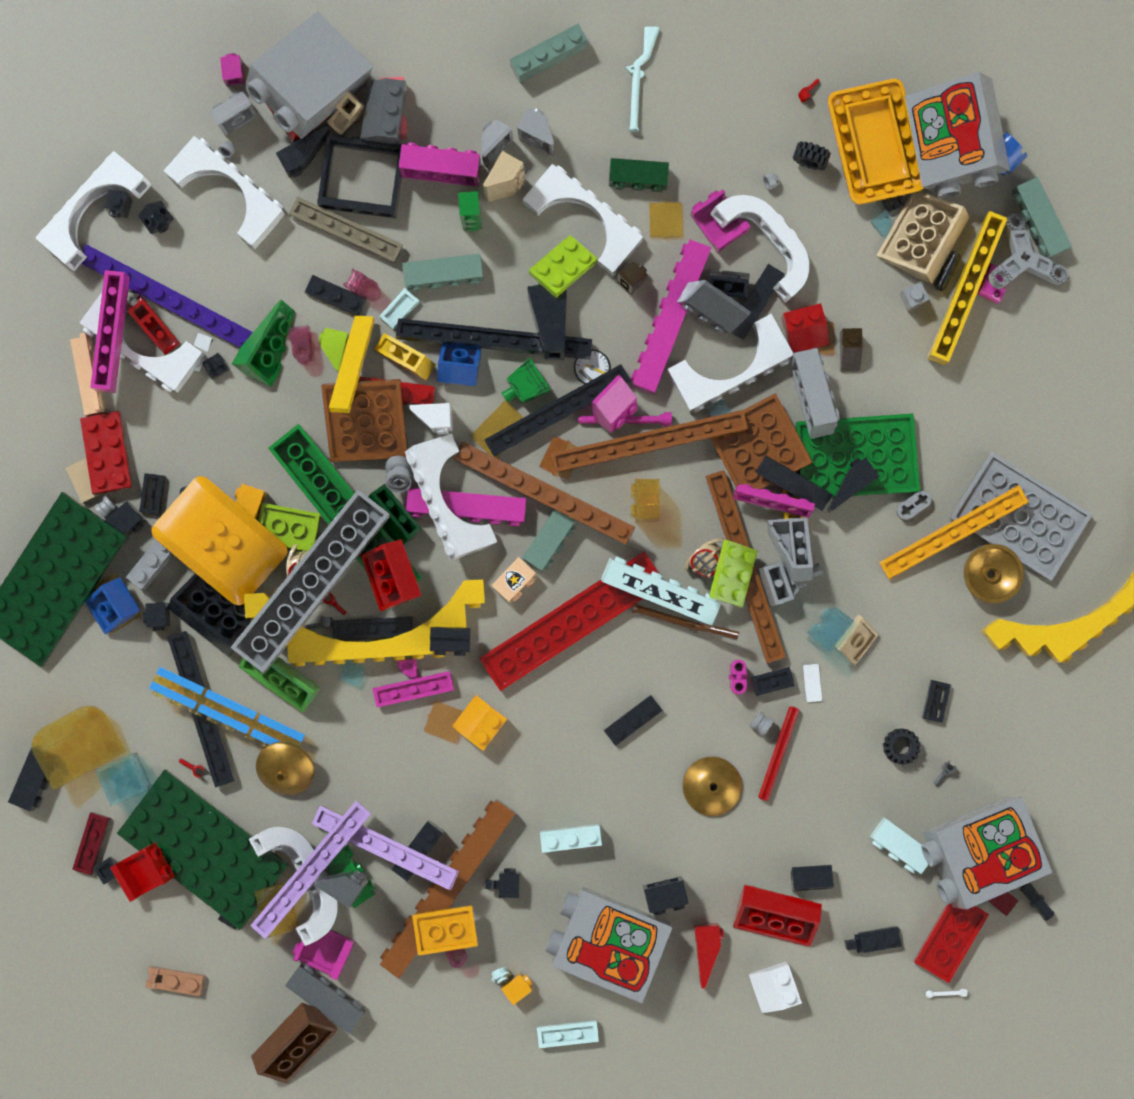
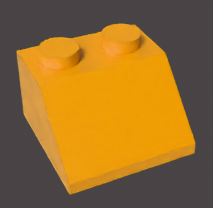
[452,695,507,751]

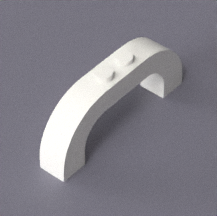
[710,195,809,303]
[249,827,337,946]

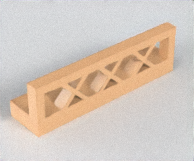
[70,333,105,416]

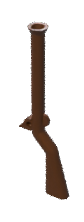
[632,603,739,641]

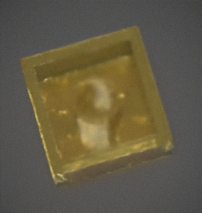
[630,479,660,522]

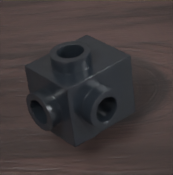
[138,200,174,234]

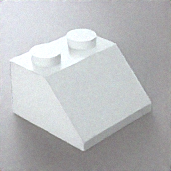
[410,403,453,436]
[748,961,802,1013]

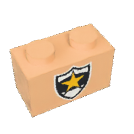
[492,557,536,603]

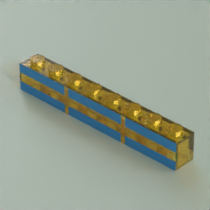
[149,667,305,747]

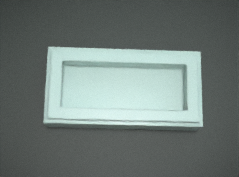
[379,288,420,330]

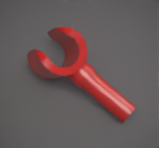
[798,78,820,103]
[323,592,347,615]
[179,758,205,778]

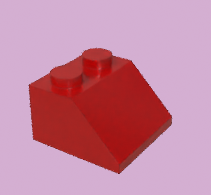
[781,303,829,354]

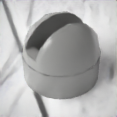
[218,141,236,159]
[763,173,779,190]

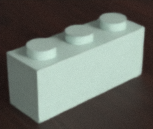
[870,817,928,874]
[540,824,602,853]

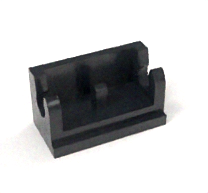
[791,865,834,892]

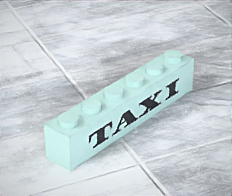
[601,556,721,625]

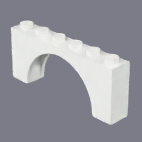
[164,136,285,249]
[36,151,152,271]
[523,164,643,277]
[79,293,206,393]
[667,314,794,413]
[405,434,497,561]

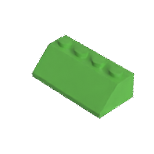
[239,657,321,713]

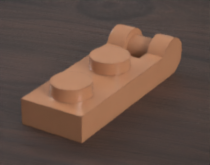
[145,966,205,996]

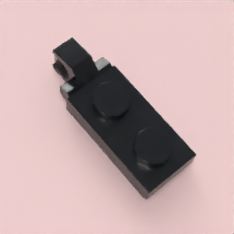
[844,926,902,953]

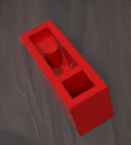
[126,294,180,355]
[694,923,724,989]

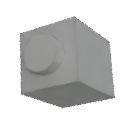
[899,282,929,312]

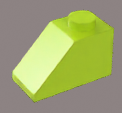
[319,328,349,373]

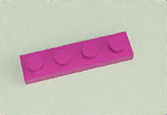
[733,484,815,518]
[372,671,454,708]

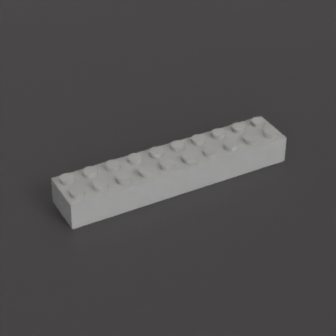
[231,490,390,674]

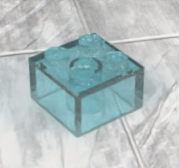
[806,606,854,653]
[95,752,152,806]

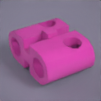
[977,263,1008,304]
[728,660,748,694]

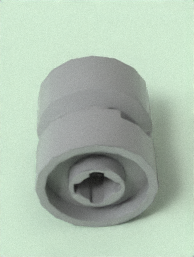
[385,455,412,493]

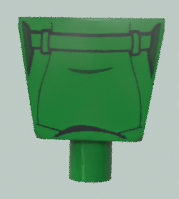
[501,358,551,404]

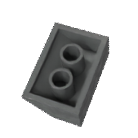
[360,78,408,145]
[677,280,751,334]
[315,870,369,908]

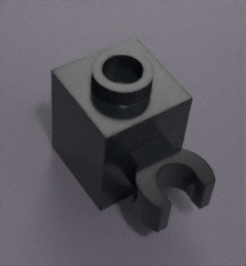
[485,868,520,898]

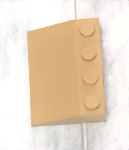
[876,191,970,284]

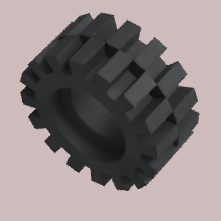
[793,141,831,170]
[883,728,921,765]

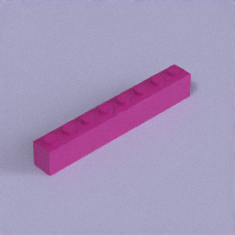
[631,239,712,395]

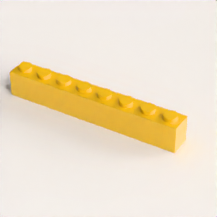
[927,211,1008,366]

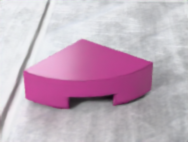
[397,659,418,678]

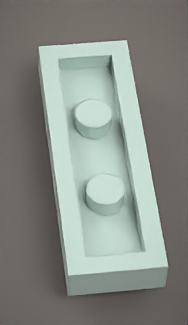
[537,1020,599,1048]

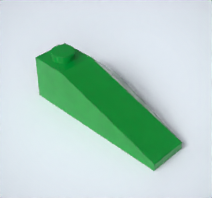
[231,300,295,387]

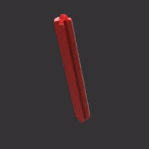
[758,706,799,801]

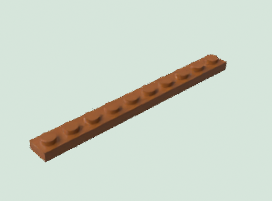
[551,410,748,473]
[453,441,635,546]
[705,470,786,663]

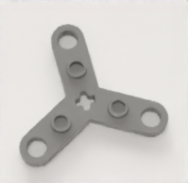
[989,213,1069,289]

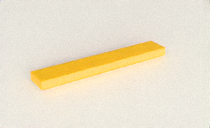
[329,316,375,413]

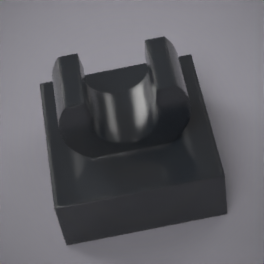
[202,353,229,380]

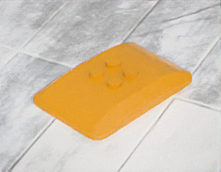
[827,79,924,205]
[152,476,287,605]

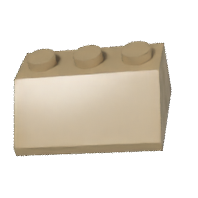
[483,151,526,202]

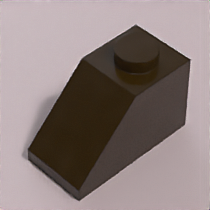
[617,261,648,295]
[839,328,863,371]

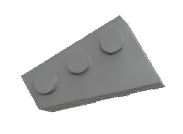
[768,518,813,582]

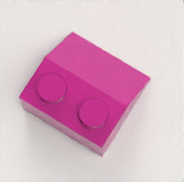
[592,375,637,433]

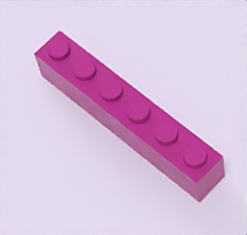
[90,270,130,393]
[406,488,527,526]

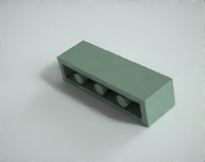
[510,23,588,83]
[1012,177,1072,259]
[402,254,484,292]
[522,492,576,572]

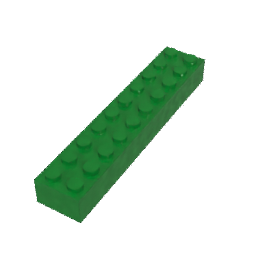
[268,423,423,583]

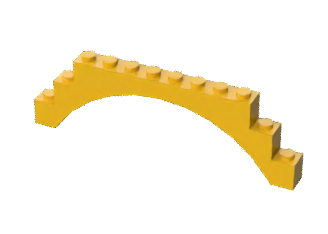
[980,571,1134,664]
[244,579,485,667]

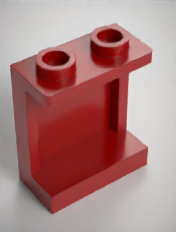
[110,842,175,902]

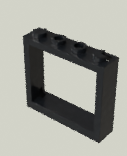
[317,134,402,219]

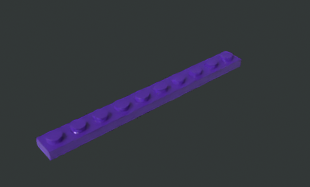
[81,244,253,348]

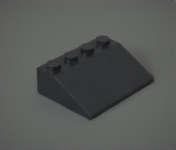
[168,573,251,657]

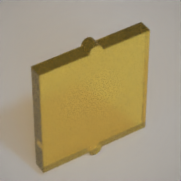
[649,201,682,239]

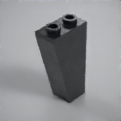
[527,285,567,360]

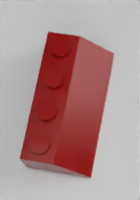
[733,885,822,947]

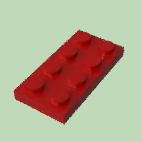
[80,411,132,495]
[913,903,989,983]

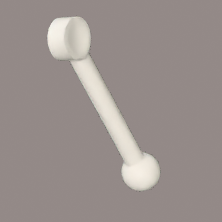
[926,989,968,998]

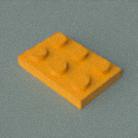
[412,905,478,956]

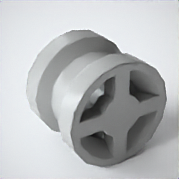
[94,496,118,519]
[750,711,774,736]

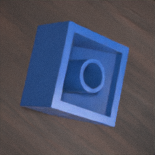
[437,344,482,386]
[85,577,140,635]

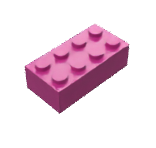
[399,143,482,187]

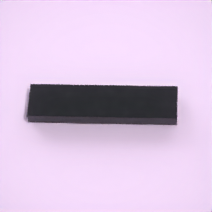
[731,264,785,340]
[755,455,833,511]
[333,617,413,640]

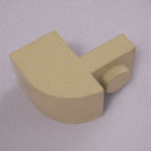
[327,92,365,136]

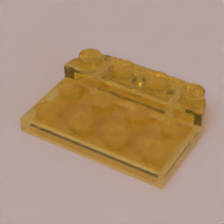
[31,706,126,791]

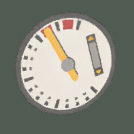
[574,349,611,384]

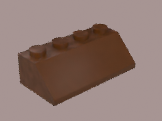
[251,1003,338,1083]

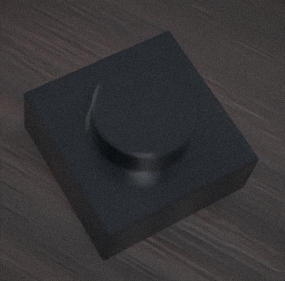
[93,856,116,885]

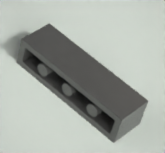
[285,964,366,1033]

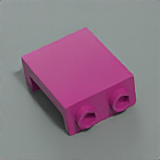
[690,189,750,253]
[292,929,355,980]

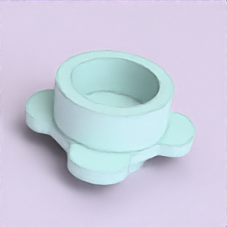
[491,967,512,984]

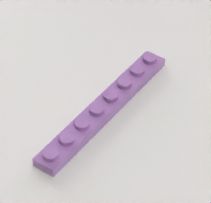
[250,801,372,939]
[312,806,459,890]

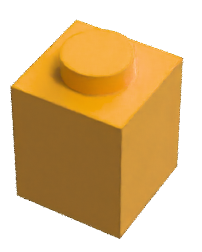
[501,972,533,1005]

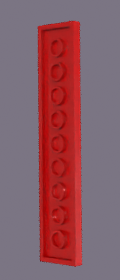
[479,551,659,691]

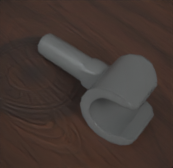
[305,616,332,629]
[933,761,957,786]

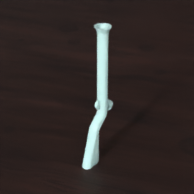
[625,27,660,132]

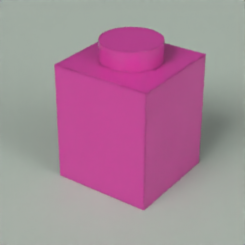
[220,53,245,86]

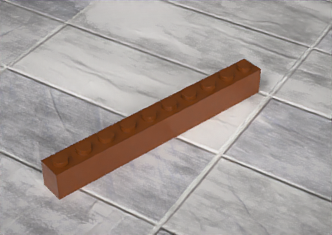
[380,799,516,978]

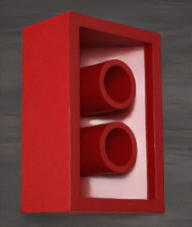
[360,539,422,612]

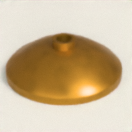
[964,544,1024,603]
[256,742,315,795]
[683,756,742,816]

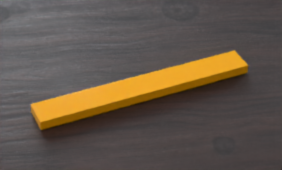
[879,485,1029,579]

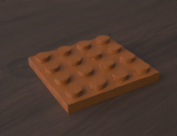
[321,379,408,462]
[710,393,812,490]

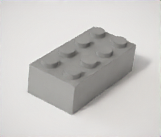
[790,348,840,439]

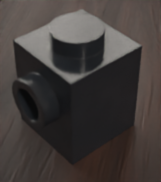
[103,189,133,218]
[143,602,171,631]

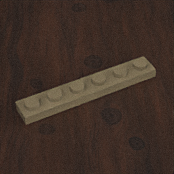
[289,196,403,263]

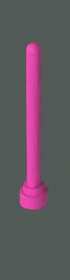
[578,412,672,427]

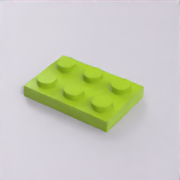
[529,235,598,298]
[259,503,321,551]
[709,540,758,608]

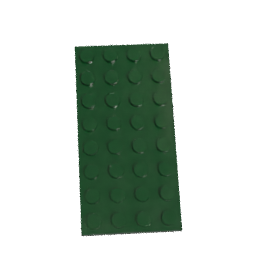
[0,492,128,667]
[116,769,290,930]

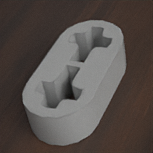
[896,491,931,520]

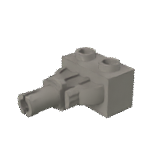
[757,561,823,606]

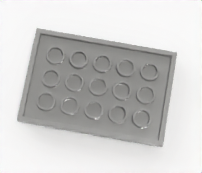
[949,452,1093,581]

